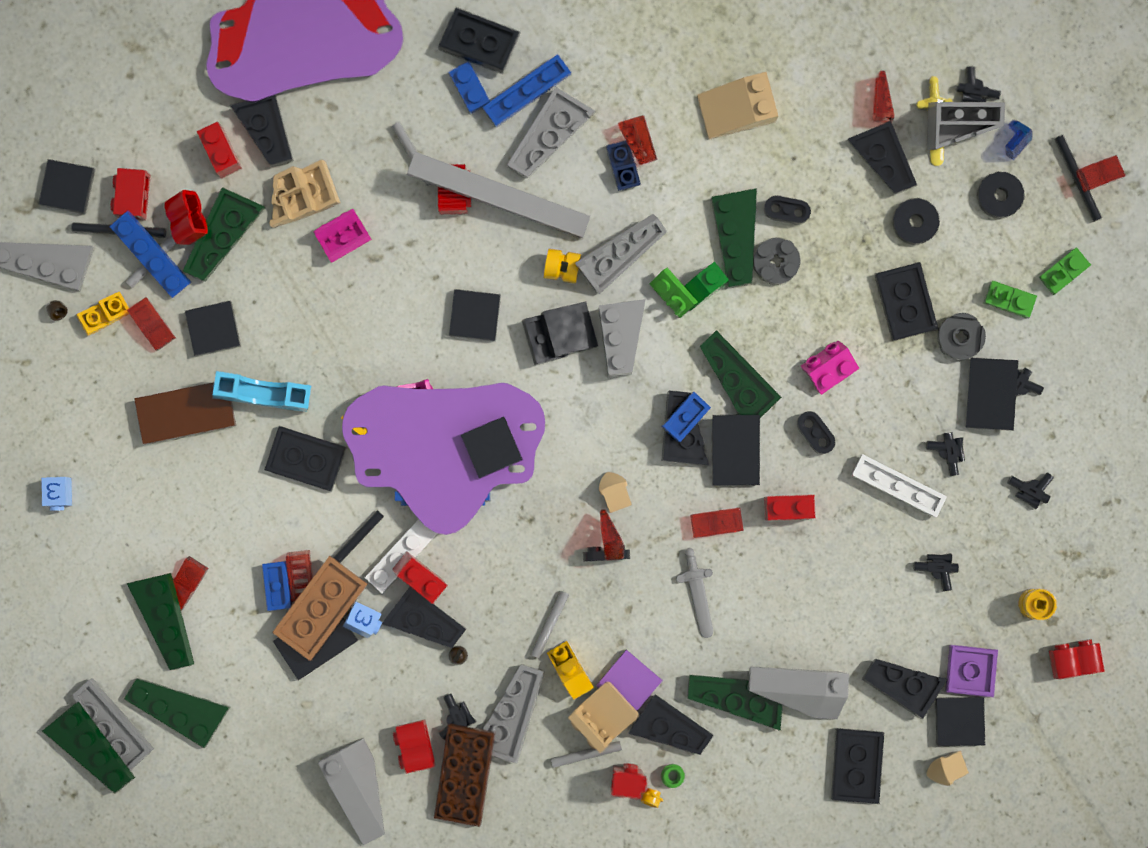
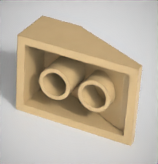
[697,72,778,139]

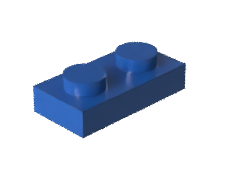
[449,61,490,114]
[661,392,711,442]
[262,561,292,611]

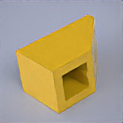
[547,641,594,700]

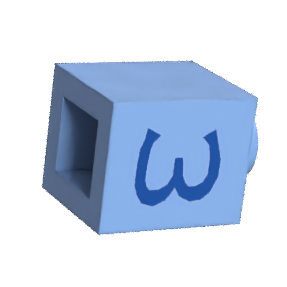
[42,477,72,511]
[343,602,382,639]

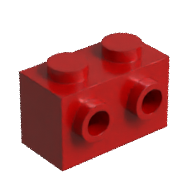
[611,763,647,799]

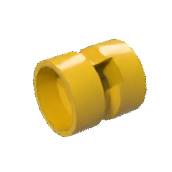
[544,248,581,284]
[1018,589,1057,620]

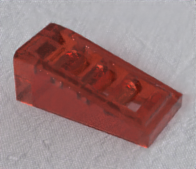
[873,71,895,123]
[618,115,657,165]
[600,509,624,560]
[286,550,313,602]

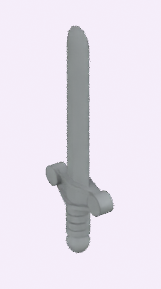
[677,548,713,638]

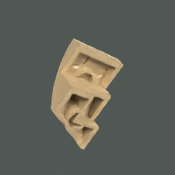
[270,160,340,227]

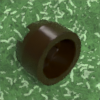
[46,300,68,321]
[449,646,468,665]

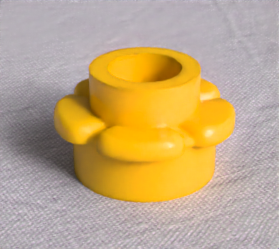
[641,788,663,808]

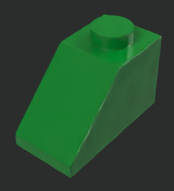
[684,261,729,312]

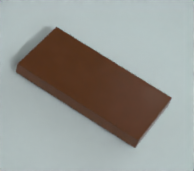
[134,382,236,445]
[434,724,496,827]

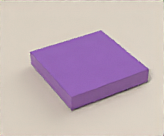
[945,645,998,697]
[596,649,663,711]

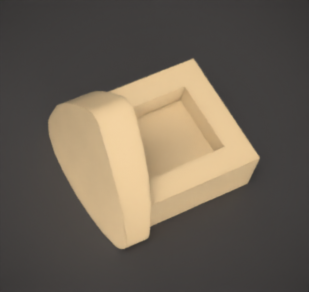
[599,472,632,513]
[926,751,969,786]

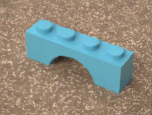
[212,371,311,412]

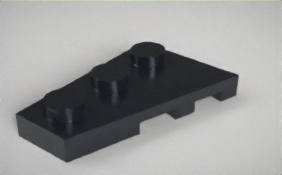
[230,94,294,167]
[847,121,917,195]
[661,390,709,465]
[382,586,466,648]
[862,659,947,719]
[628,694,714,755]

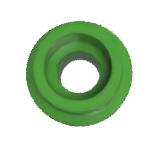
[661,764,685,788]

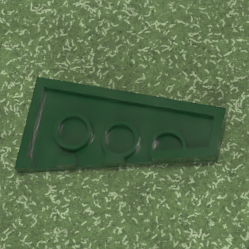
[711,188,757,288]

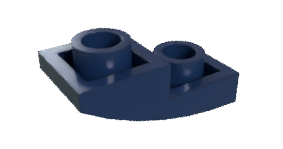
[606,139,641,191]

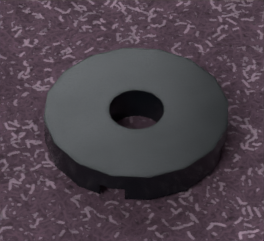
[977,172,1024,218]
[892,198,940,245]

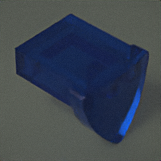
[1005,120,1033,160]

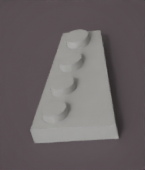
[507,87,595,178]
[575,214,667,294]
[0,242,94,291]
[483,664,545,763]
[72,678,154,771]

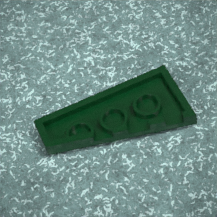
[183,187,265,282]
[700,330,782,418]
[127,573,195,670]
[687,674,783,731]
[124,678,230,748]
[42,702,135,794]

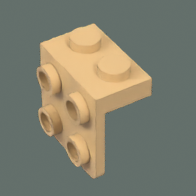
[568,682,638,753]

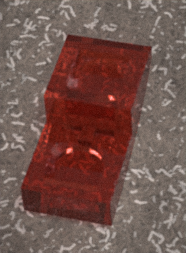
[1075,155,1126,192]
[127,297,176,351]
[690,508,744,538]
[173,556,209,611]

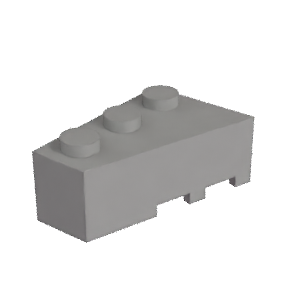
[927,102,1005,150]
[599,299,646,378]

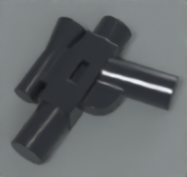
[956,66,1001,102]
[1016,368,1044,397]
[926,432,965,476]
[1007,472,1054,510]
[913,553,959,591]
[439,693,477,740]

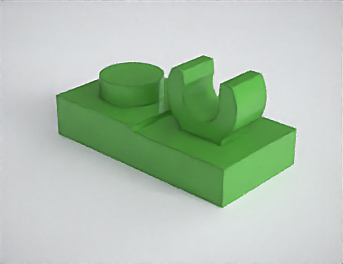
[1039,247,1091,295]
[649,267,698,318]
[984,281,1037,319]

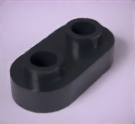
[764,196,811,225]
[797,411,835,454]
[583,545,630,562]

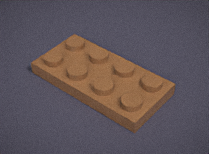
[272,556,368,661]

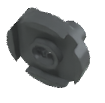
[753,238,801,285]
[937,313,986,360]

